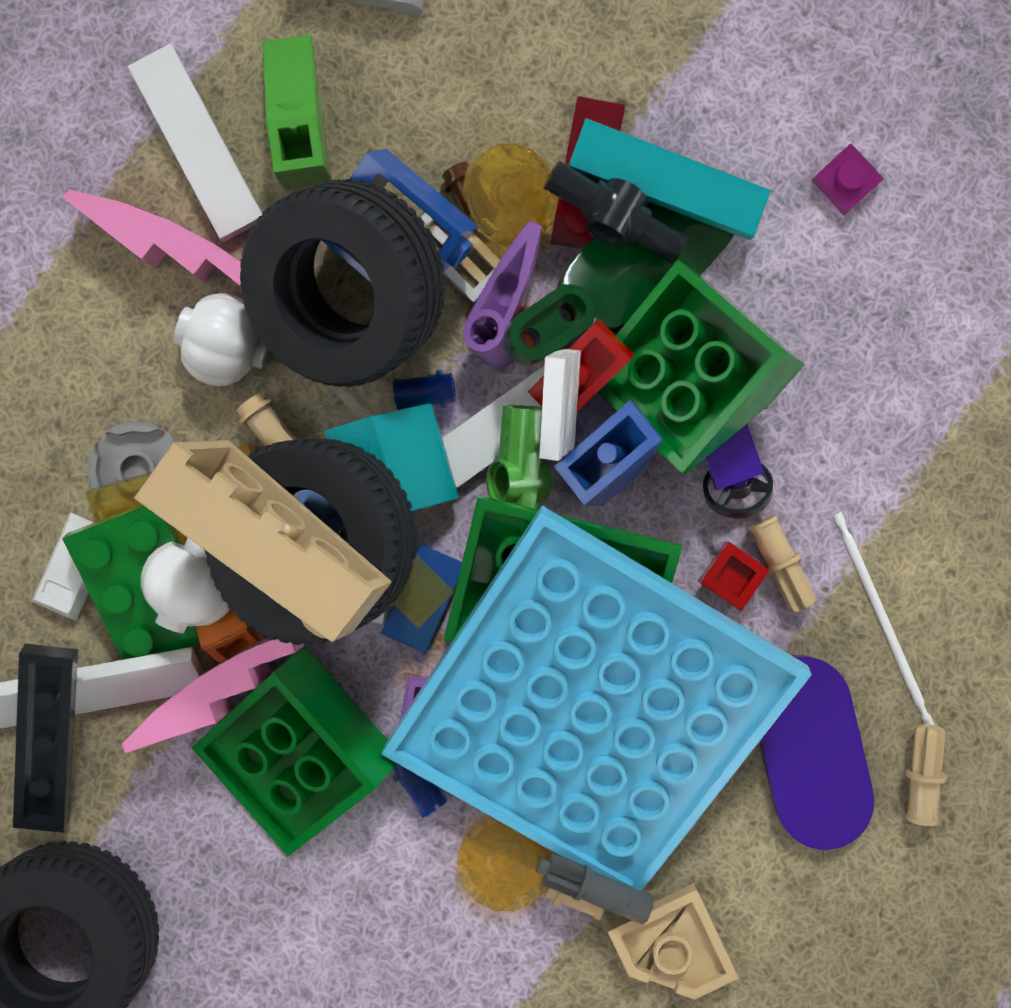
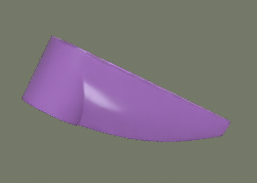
[463,221,542,368]

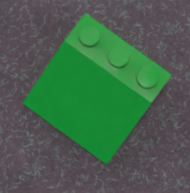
[598,260,805,474]
[191,646,397,856]

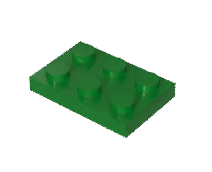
[62,504,200,660]

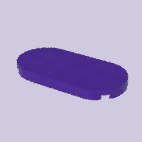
[759,655,874,850]

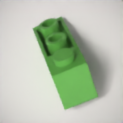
[262,34,332,189]

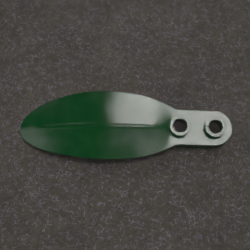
[503,202,734,365]

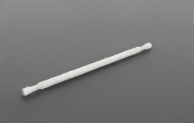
[833,512,935,725]

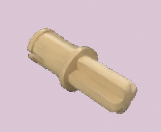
[747,515,816,612]
[905,724,947,826]

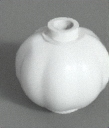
[173,293,269,387]
[141,538,230,634]

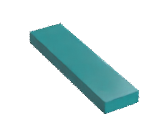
[568,118,771,240]

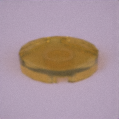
[462,143,558,246]
[458,814,554,911]

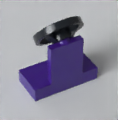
[703,407,773,519]

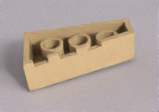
[134,440,392,642]

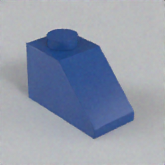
[554,400,664,506]

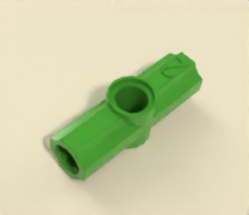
[486,404,552,510]

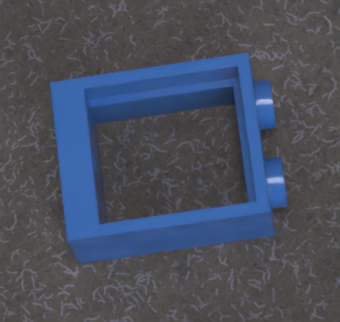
[321,148,478,286]

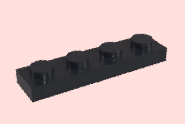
[13,643,78,833]

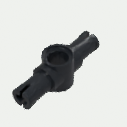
[543,161,688,264]

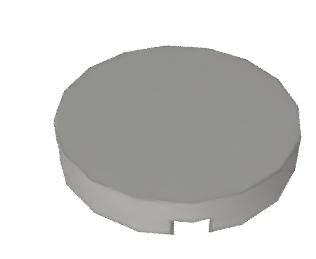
[87,421,177,514]

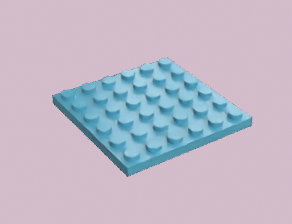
[381,505,812,891]

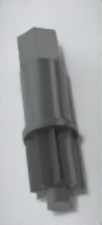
[535,853,653,924]

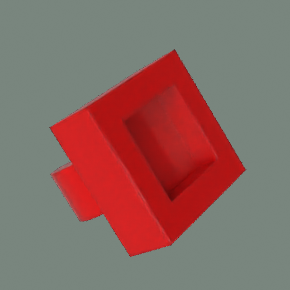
[698,541,770,611]

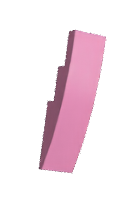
[63,189,241,286]
[122,638,305,753]

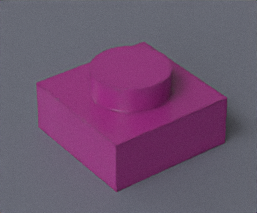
[811,143,884,215]

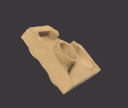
[606,883,739,1000]

